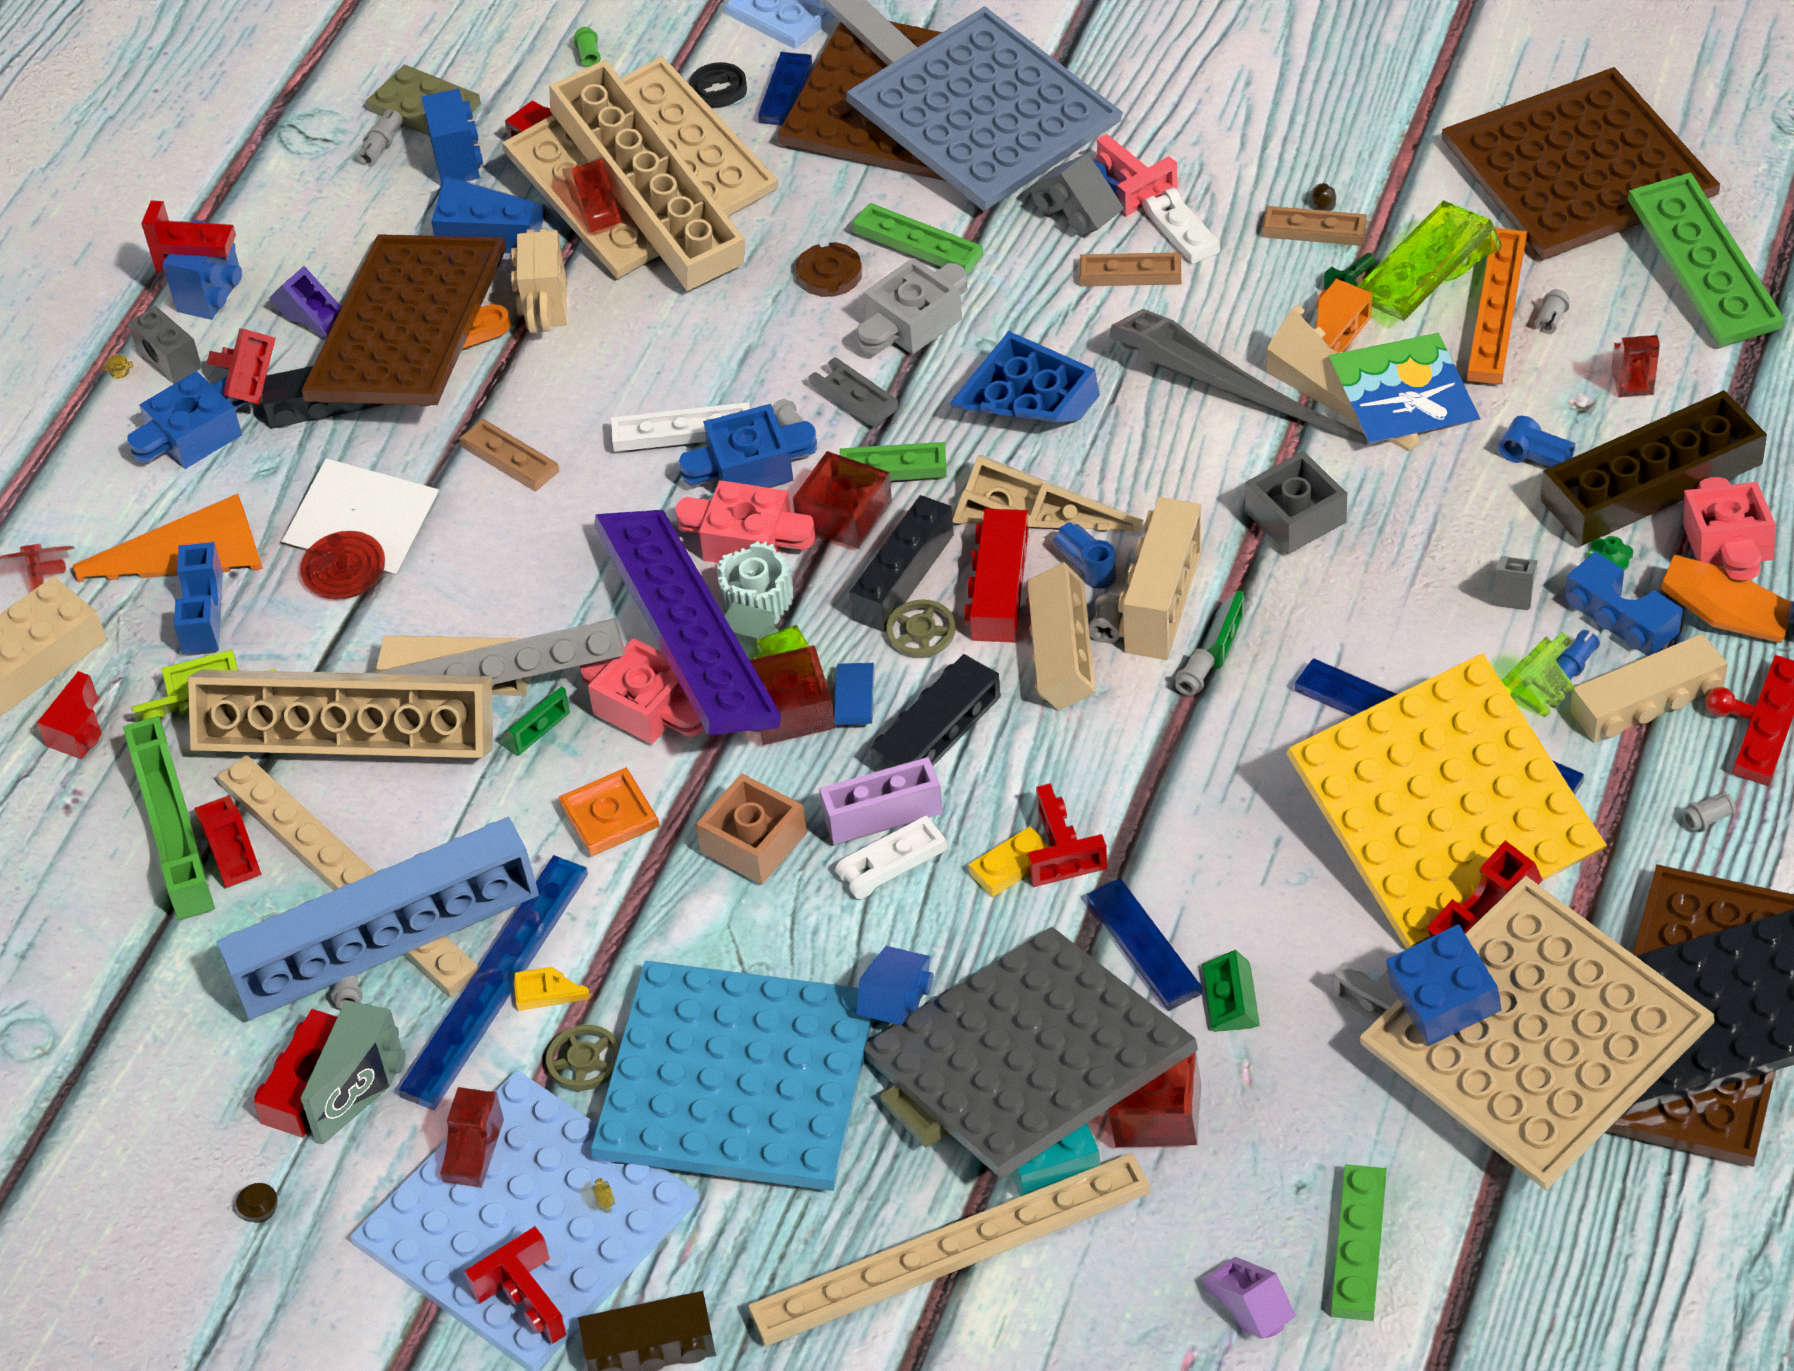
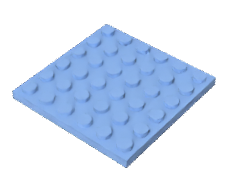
[350,1070,700,1371]

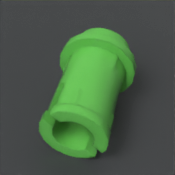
[573,27,601,67]

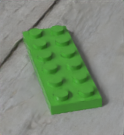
[1628,173,1785,347]

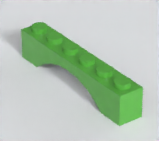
[123,716,215,920]

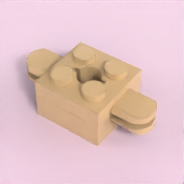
[511,228,567,333]

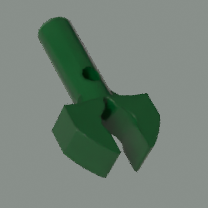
[1324,253,1376,290]

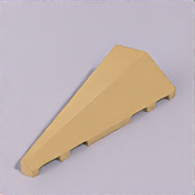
[1266,304,1419,451]
[953,454,1144,532]

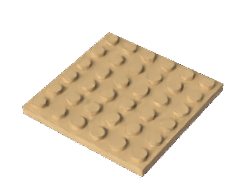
[502,56,778,279]
[1360,876,1714,1191]

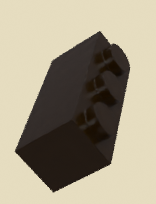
[578,1291,716,1371]

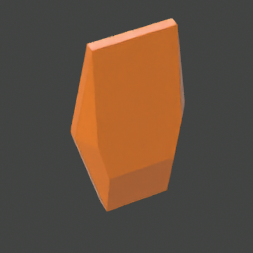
[1660,555,1790,643]

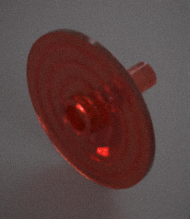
[300,530,386,600]
[0,544,75,592]

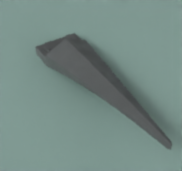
[1109,309,1368,445]

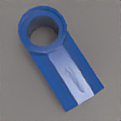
[1497,415,1576,467]
[1053,522,1116,589]

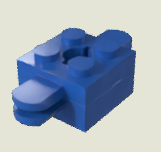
[127,371,248,469]
[679,404,817,487]

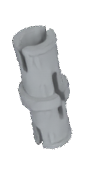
[356,109,403,167]

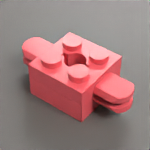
[1683,477,1776,580]
[675,480,815,563]
[580,638,704,744]

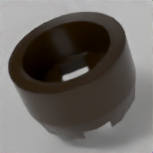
[1309,183,1336,211]

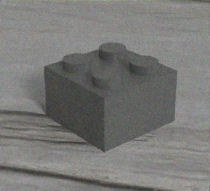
[1245,451,1348,554]

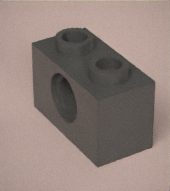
[128,305,202,384]

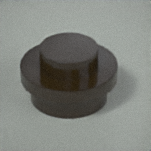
[236,1183,278,1223]

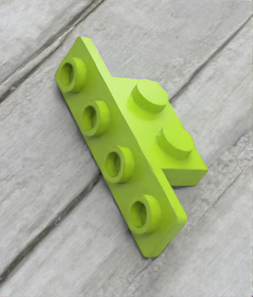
[131,649,276,722]

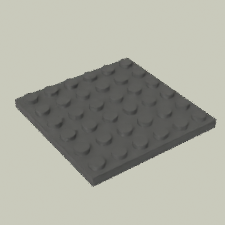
[864,926,1198,1179]

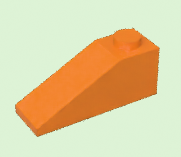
[1316,279,1372,353]

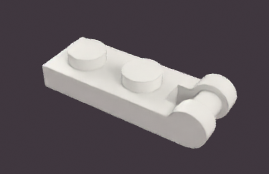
[1142,187,1220,265]
[835,815,947,899]

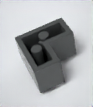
[1028,153,1125,237]

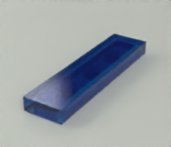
[1087,878,1202,1011]

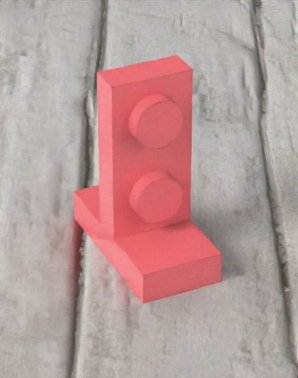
[1096,134,1178,217]

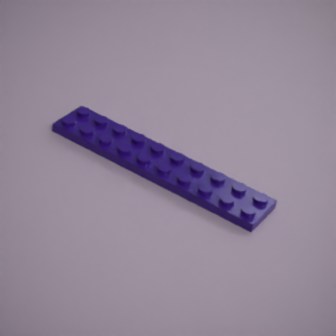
[594,510,781,735]

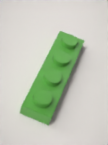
[852,203,983,274]
[1331,1164,1387,1321]

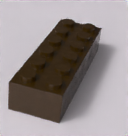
[1540,390,1767,546]

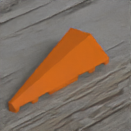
[73,494,263,582]

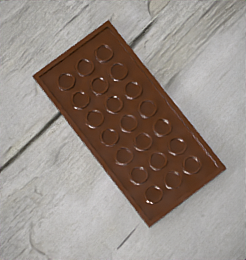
[302,234,506,406]
[1605,864,1794,1167]

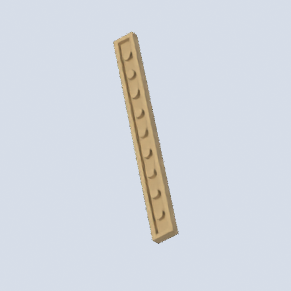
[217,755,480,998]
[748,1153,1150,1347]

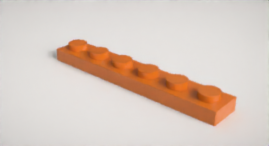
[1467,228,1527,384]

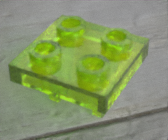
[1501,631,1575,717]

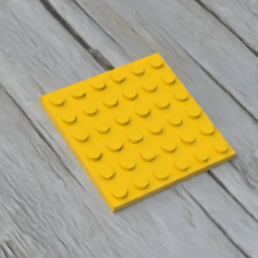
[1286,653,1606,950]

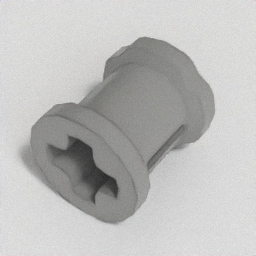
[1089,594,1123,643]

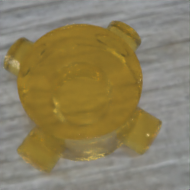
[103,354,133,379]
[591,1178,615,1213]

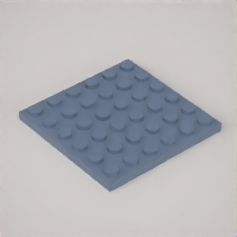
[846,6,1123,211]

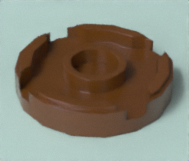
[796,242,863,297]

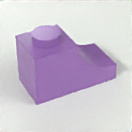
[1202,1257,1296,1339]

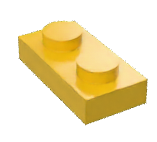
[968,826,1050,898]

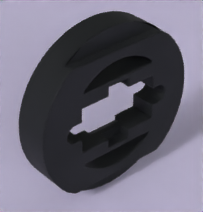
[689,62,747,108]

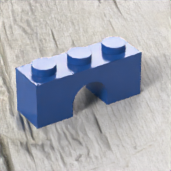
[174,542,223,654]
[1564,551,1683,656]

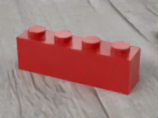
[964,508,1029,643]

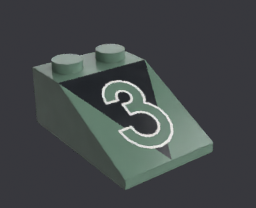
[301,1000,405,1144]

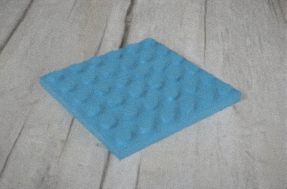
[591,960,873,1191]

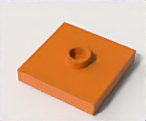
[558,767,660,857]

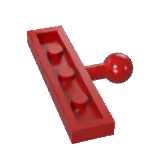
[1705,654,1794,786]

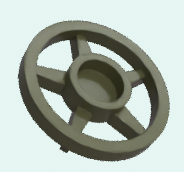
[887,599,955,658]
[546,1025,620,1092]

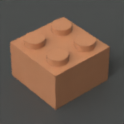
[696,773,807,885]

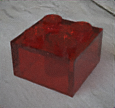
[793,451,892,549]
[750,645,835,745]
[1109,1052,1201,1147]

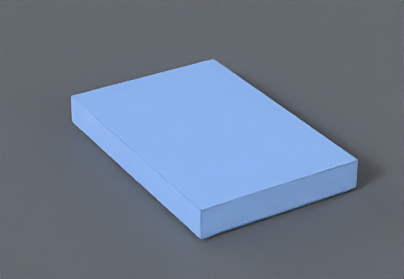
[724,0,835,50]

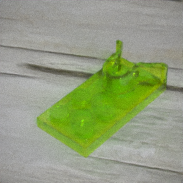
[1357,200,1502,321]

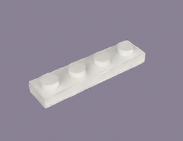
[611,402,750,452]

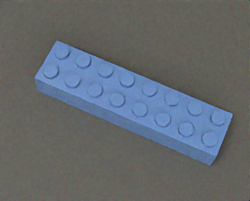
[216,816,539,1020]

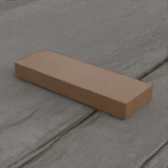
[1262,206,1367,246]
[1080,252,1182,286]
[459,419,559,492]

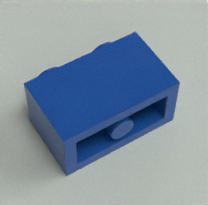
[856,945,934,1025]

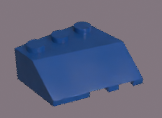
[431,176,546,253]
[950,331,1100,422]

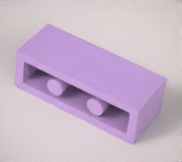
[819,757,943,845]

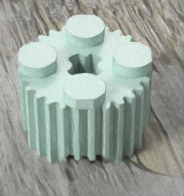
[717,541,793,624]

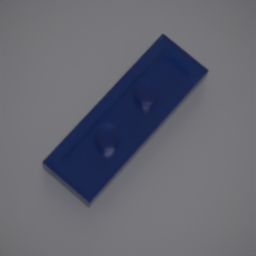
[758,52,812,125]

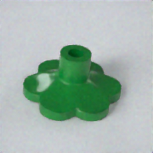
[1587,536,1633,570]

